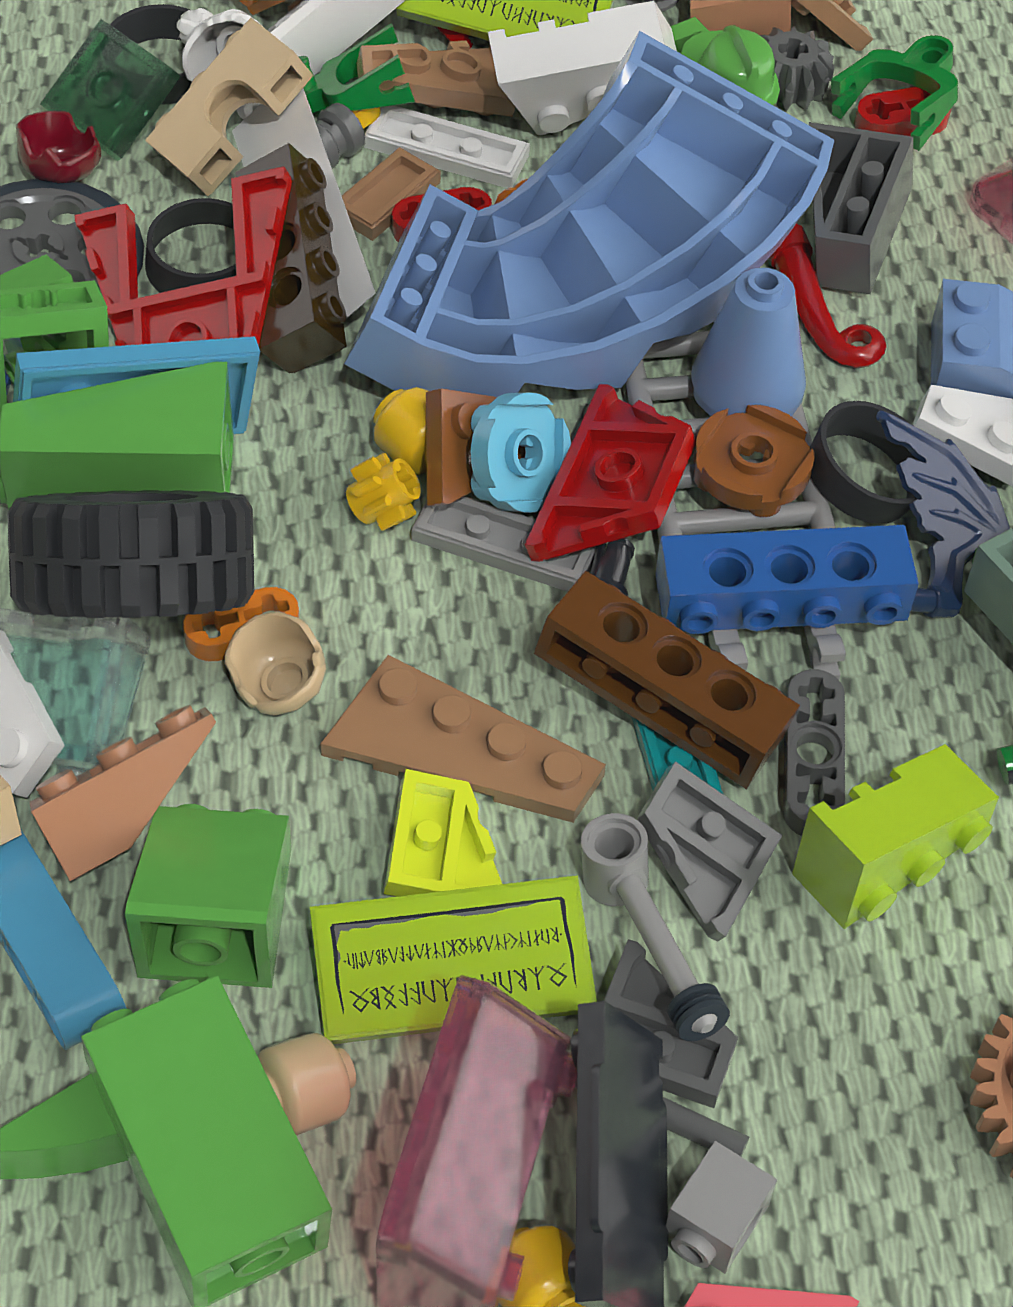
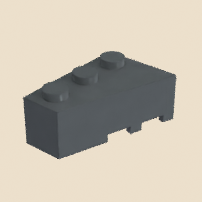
[809,122,913,294]

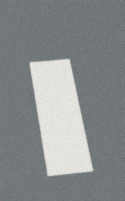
[232,89,376,317]

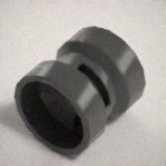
[316,103,365,169]

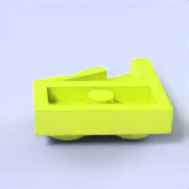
[383,769,502,896]

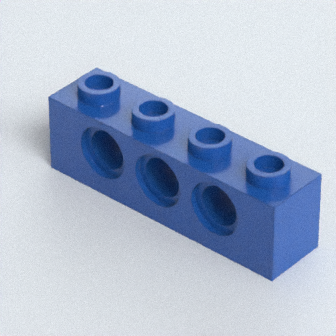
[655,525,919,634]

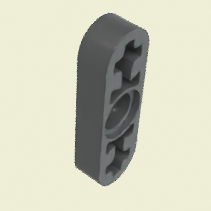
[783,669,845,836]

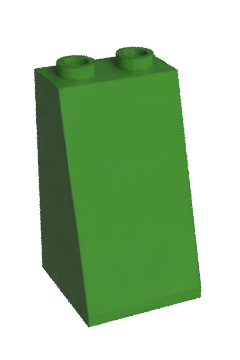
[0,362,234,509]
[81,975,332,1307]

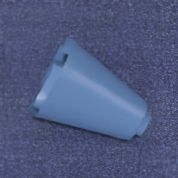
[691,268,806,416]

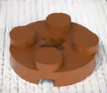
[694,405,814,517]

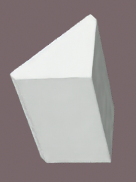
[268,0,405,76]

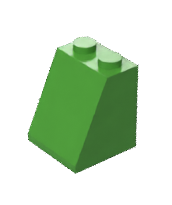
[125,804,291,988]

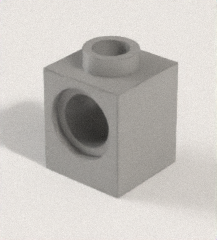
[666,1141,777,1274]

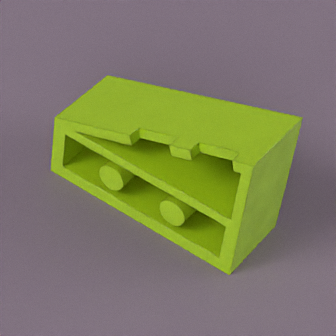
[792,744,999,929]

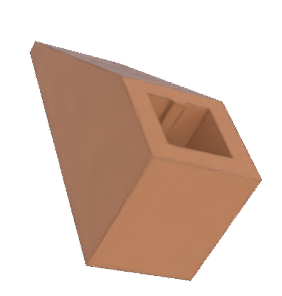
[30,705,216,881]

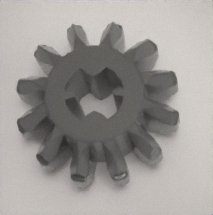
[760,26,834,111]

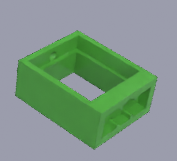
[0,280,109,419]

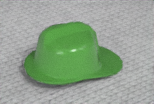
[681,25,780,106]

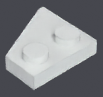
[912,385,1013,487]

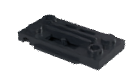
[568,1001,668,1307]

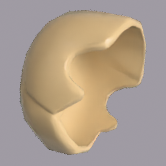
[225,611,326,716]

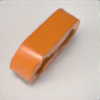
[183,587,299,662]

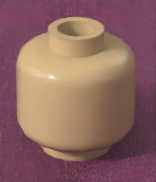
[258,1033,356,1135]

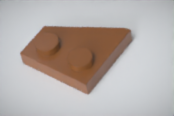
[426,388,526,507]

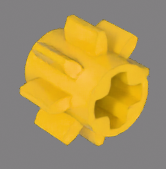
[346,453,421,531]

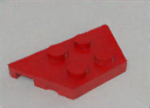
[525,384,696,562]

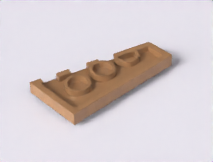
[321,655,606,823]

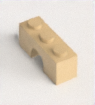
[145,17,314,196]

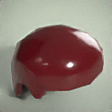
[16,111,101,184]

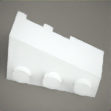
[488,0,677,135]

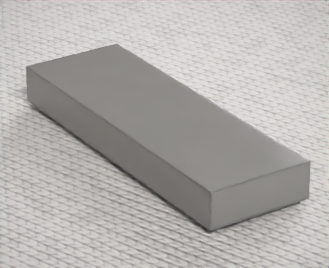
[412,496,596,592]

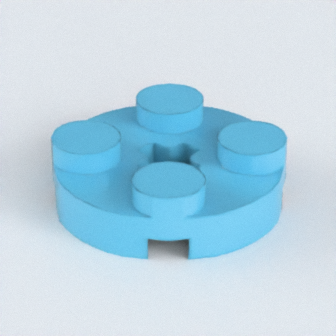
[471,393,571,513]

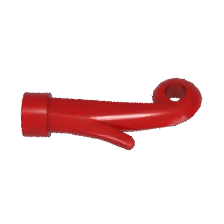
[769,224,887,368]

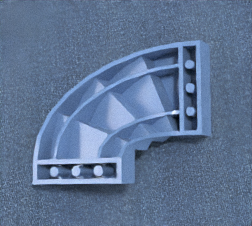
[344,31,834,397]

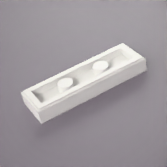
[364,105,530,188]

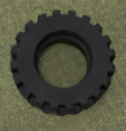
[7,490,255,618]

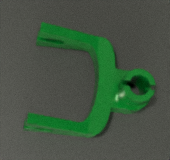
[298,23,415,113]
[831,35,958,151]

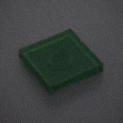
[40,19,181,161]

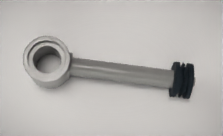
[581,813,730,1041]

